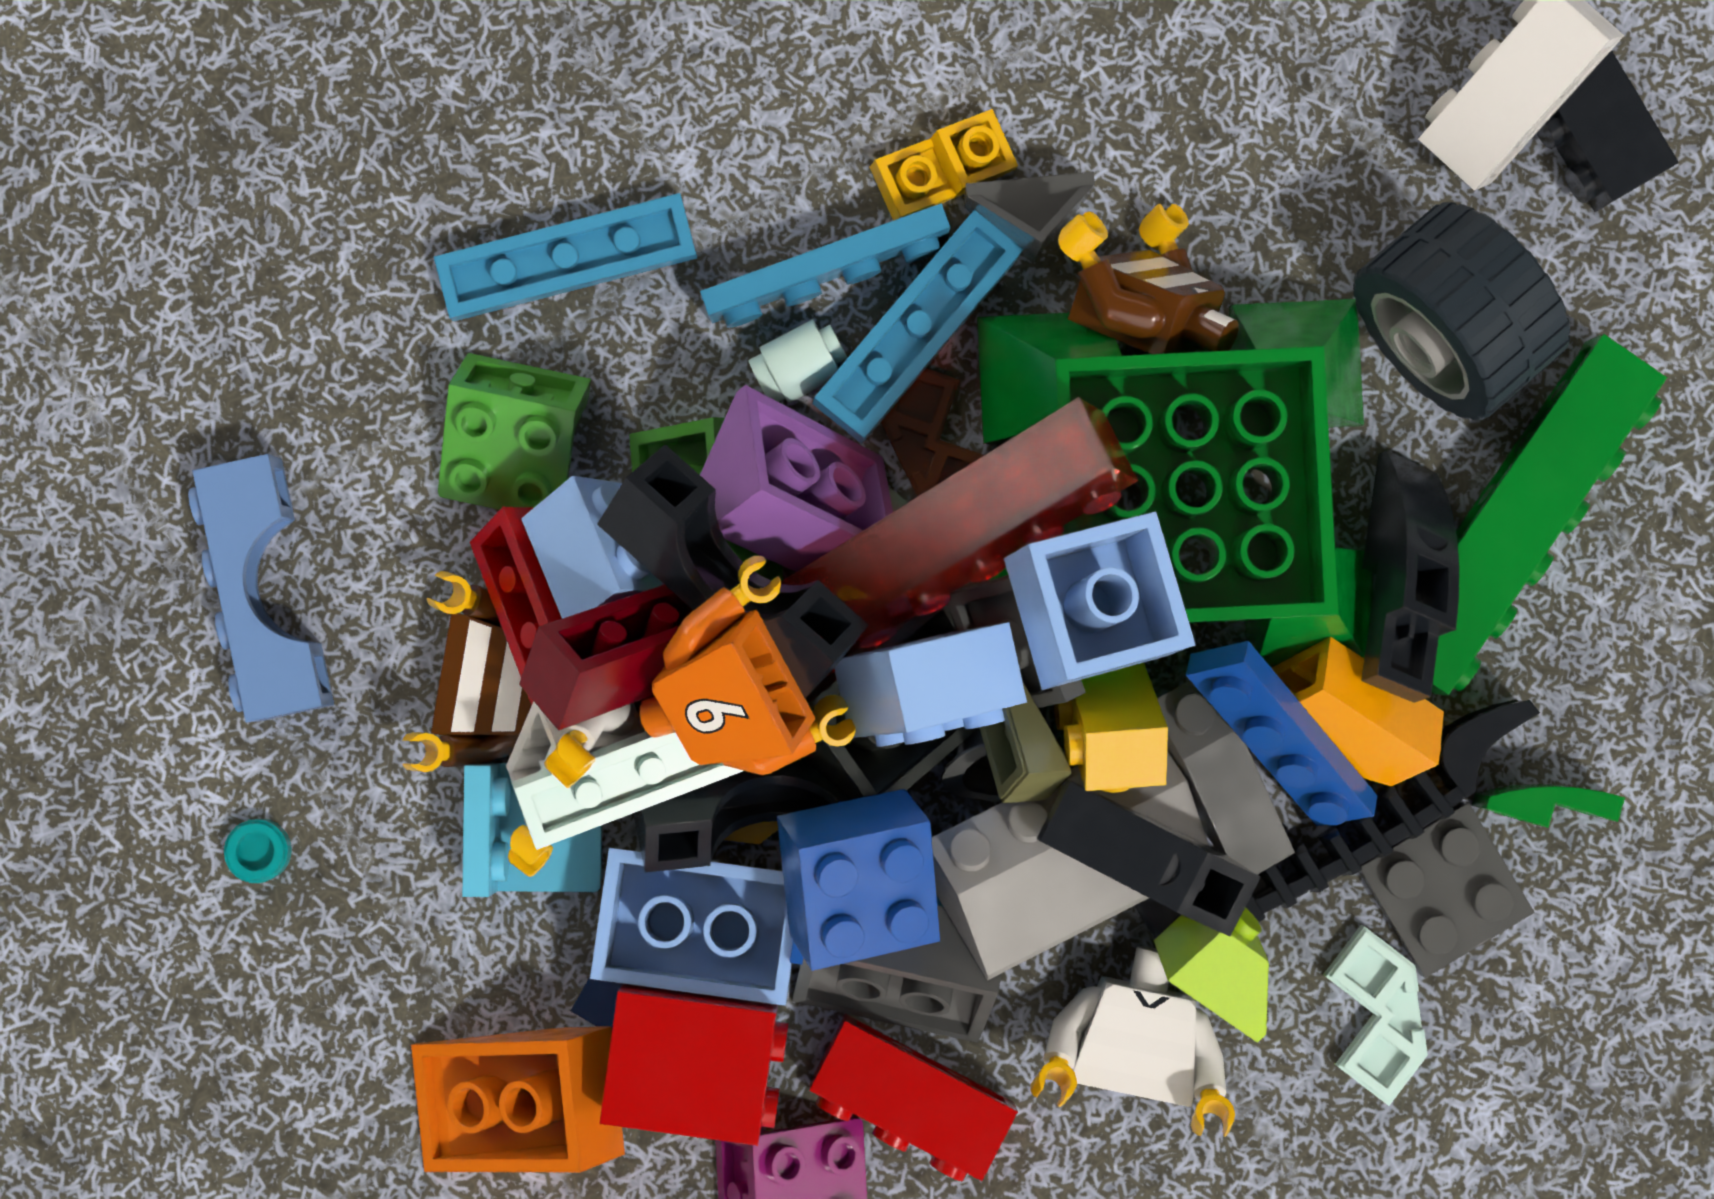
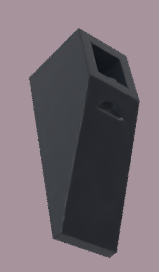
[1036,779,1261,937]

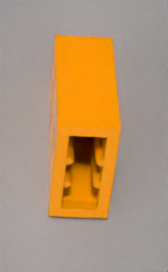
[1272,636,1444,786]

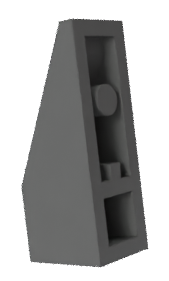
[1157,680,1295,875]

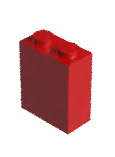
[599,984,789,1146]

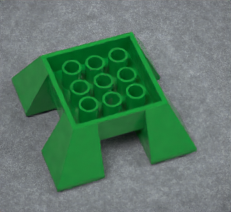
[977,299,1373,668]

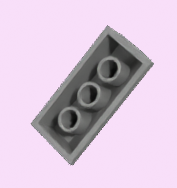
[932,751,1209,981]

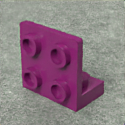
[715,1117,867,1199]

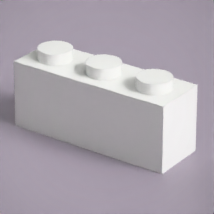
[1418,0,1624,191]

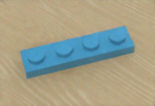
[434,193,698,322]
[700,203,950,328]
[812,209,1024,444]

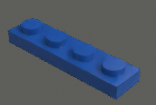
[1186,641,1377,826]

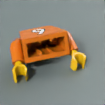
[640,556,856,775]

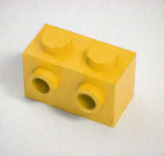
[1054,663,1168,793]

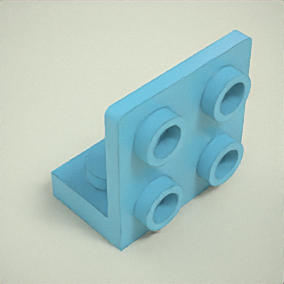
[462,763,602,897]

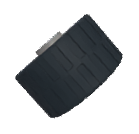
[1353,202,1570,420]

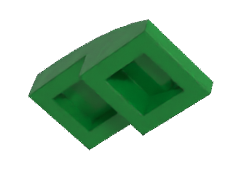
[1471,784,1625,828]

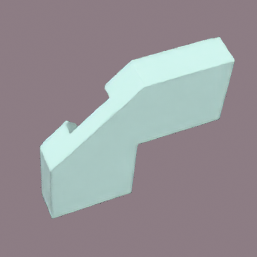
[1323,925,1428,1106]

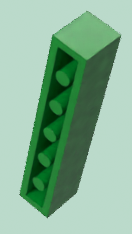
[1432,334,1668,695]

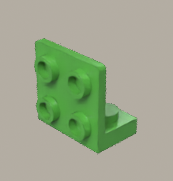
[438,353,591,510]

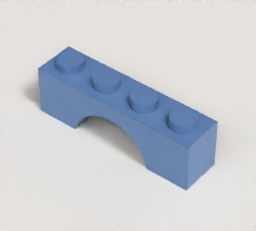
[188,454,334,723]

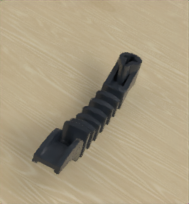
[1134,699,1540,938]

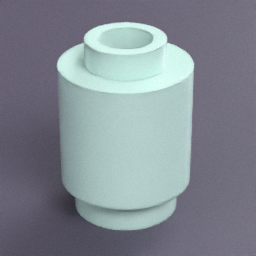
[748,319,848,403]

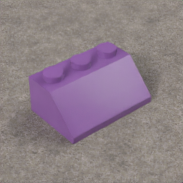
[700,385,901,596]

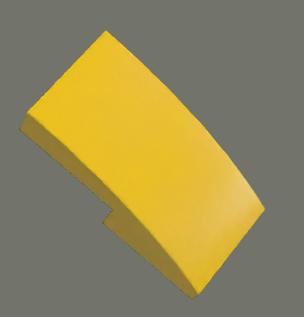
[869,109,1018,221]

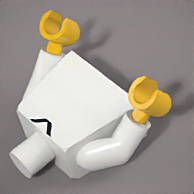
[506,701,645,877]
[1030,946,1235,1137]

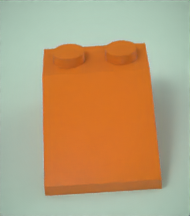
[411,1026,625,1173]

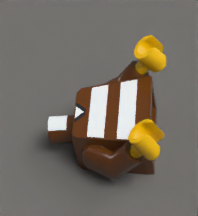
[1058,204,1239,354]
[402,571,531,772]

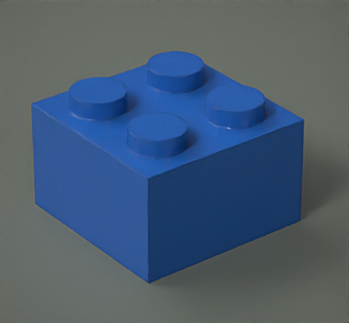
[777,789,940,971]

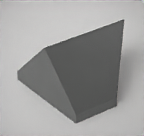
[963,171,1095,263]

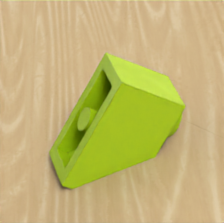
[1154,908,1269,1043]

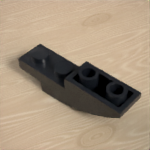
[1361,450,1459,703]

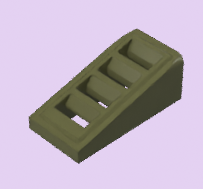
[979,683,1072,803]

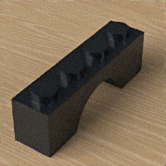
[597,445,869,699]
[634,757,853,873]

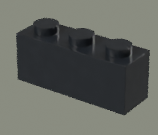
[1536,50,1679,212]

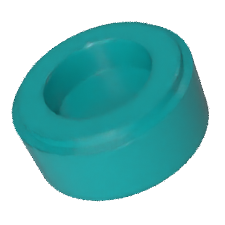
[224,818,292,883]

